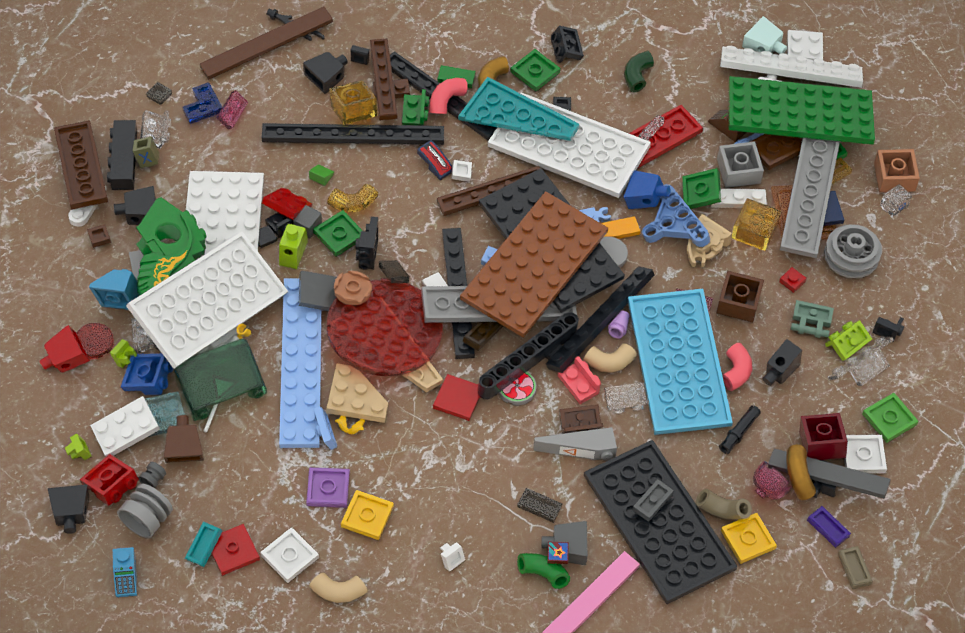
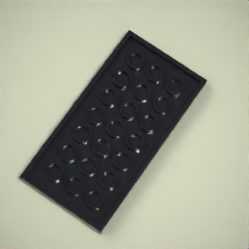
[479,168,625,313]
[584,440,737,604]

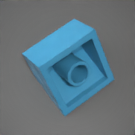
[89,269,138,310]

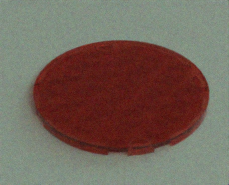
[327,278,443,376]

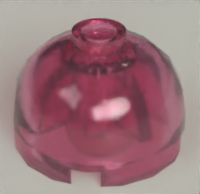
[753,461,793,500]

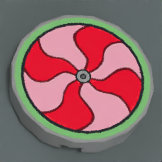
[499,372,537,406]

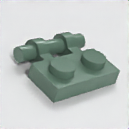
[790,300,834,338]

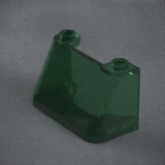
[174,339,267,421]

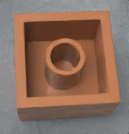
[874,149,920,192]

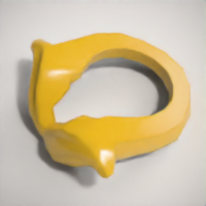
[335,416,365,434]

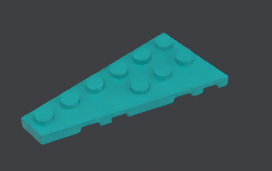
[458,77,579,141]

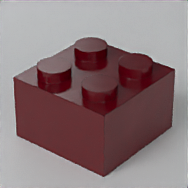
[799,413,848,460]

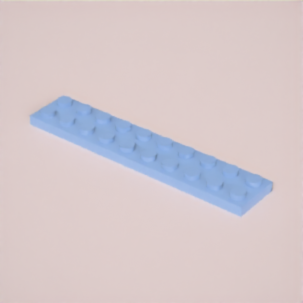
[279,278,322,448]

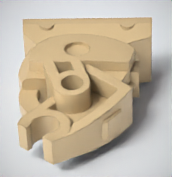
[686,214,732,267]

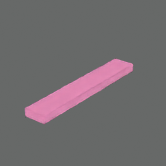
[542,551,640,633]

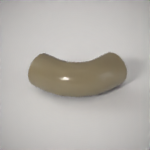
[696,489,752,520]

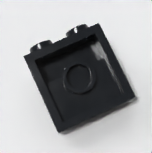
[355,216,379,270]

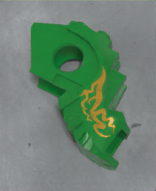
[136,197,207,297]

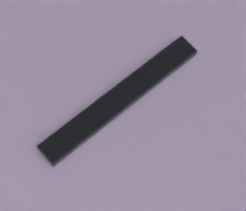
[390,51,497,141]

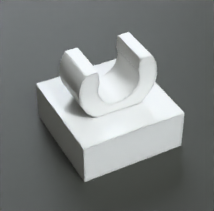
[440,542,465,571]

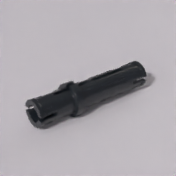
[719,405,761,454]

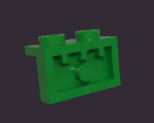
[402,89,429,126]

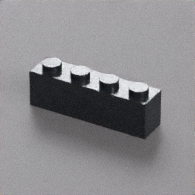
[107,120,138,190]

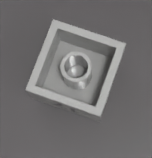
[717,141,764,188]

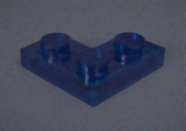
[182,82,223,124]

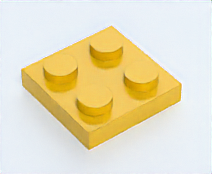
[341,490,394,540]
[721,513,777,564]

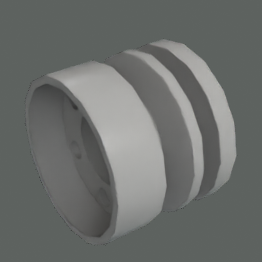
[117,484,173,538]

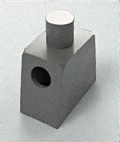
[541,521,588,565]

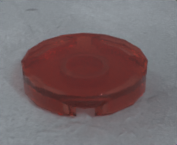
[77,323,114,359]

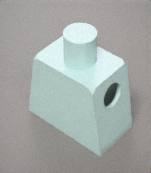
[742,16,787,54]

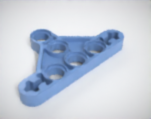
[642,184,710,247]

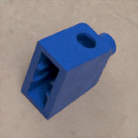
[624,171,671,209]

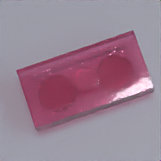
[216,90,248,130]

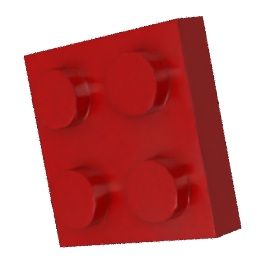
[261,188,313,219]

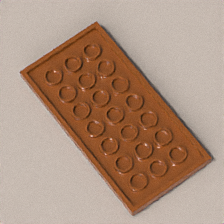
[460,191,608,338]

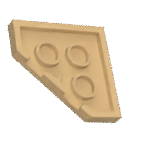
[326,363,388,423]

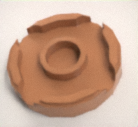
[333,271,372,305]

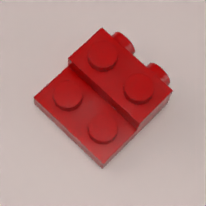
[79,454,139,506]

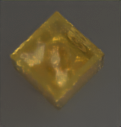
[329,80,377,125]
[732,198,782,251]

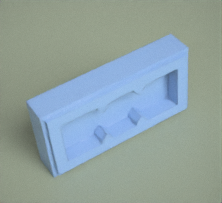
[314,407,337,450]

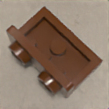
[559,404,603,433]

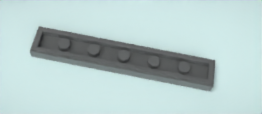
[768,448,891,499]

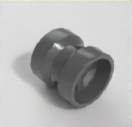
[138,462,166,488]

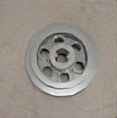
[824,224,882,278]

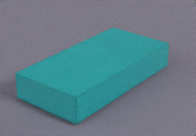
[185,522,223,567]

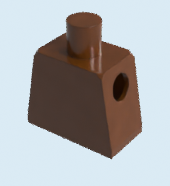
[164,415,204,463]

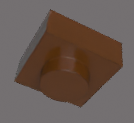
[87,224,111,248]

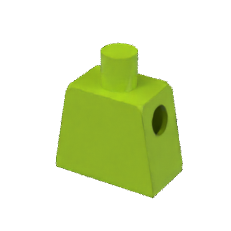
[279,224,308,270]

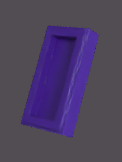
[807,506,851,548]

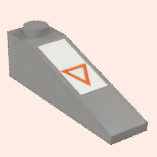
[533,427,617,461]

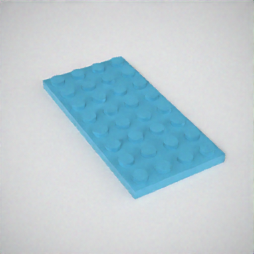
[628,289,733,435]

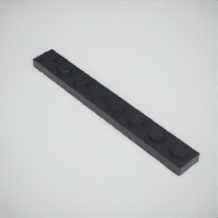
[442,228,475,359]
[546,266,655,373]

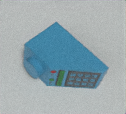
[113,547,137,597]

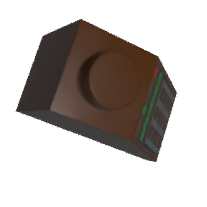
[708,110,747,142]

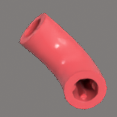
[429,78,467,114]
[722,343,752,391]

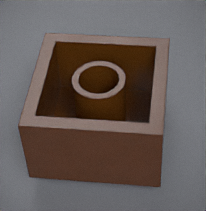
[716,270,764,323]

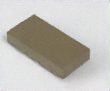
[838,546,873,589]

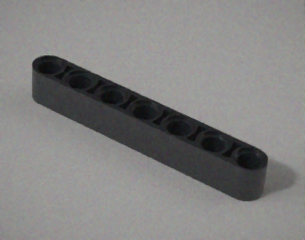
[478,312,579,399]

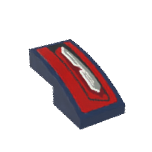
[417,140,452,180]

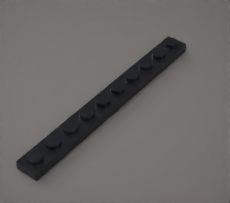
[262,123,444,145]

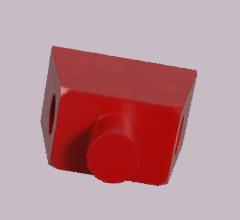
[39,325,90,372]

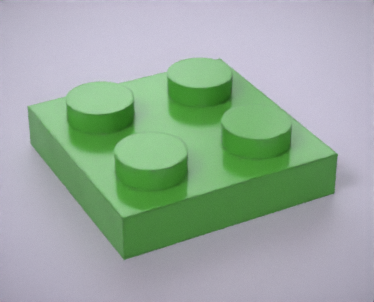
[862,393,919,443]

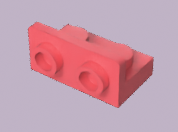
[558,356,601,404]

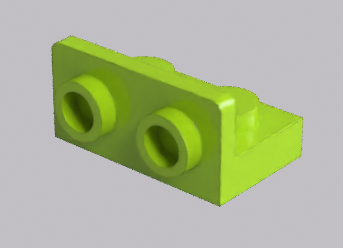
[825,320,872,361]

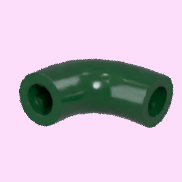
[624,50,654,93]

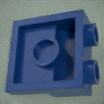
[121,353,174,395]

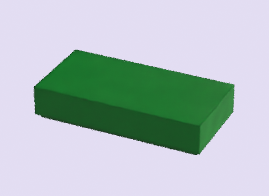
[437,65,476,88]

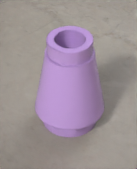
[608,311,630,339]

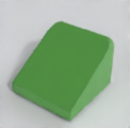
[309,164,334,186]

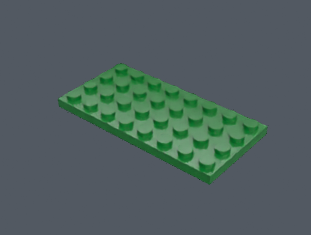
[728,76,875,145]

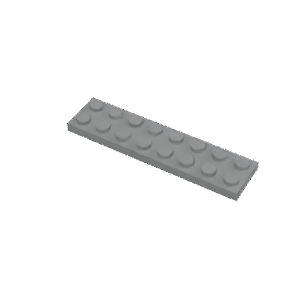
[780,138,840,258]
[421,286,577,323]

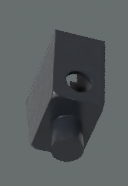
[303,52,348,94]
[114,186,156,225]
[762,339,802,386]
[48,484,89,534]

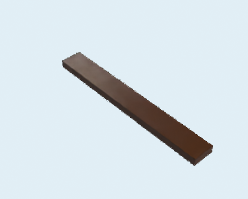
[200,6,333,80]

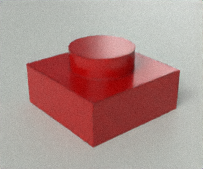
[779,267,806,293]

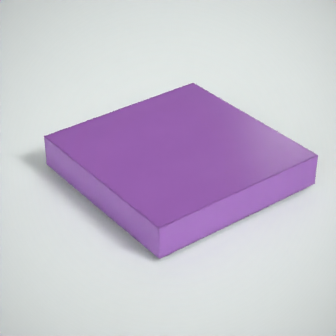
[306,467,350,508]

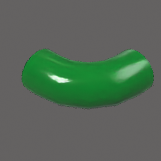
[517,553,570,589]

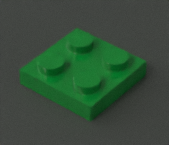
[510,49,561,92]
[682,168,721,209]
[313,210,363,257]

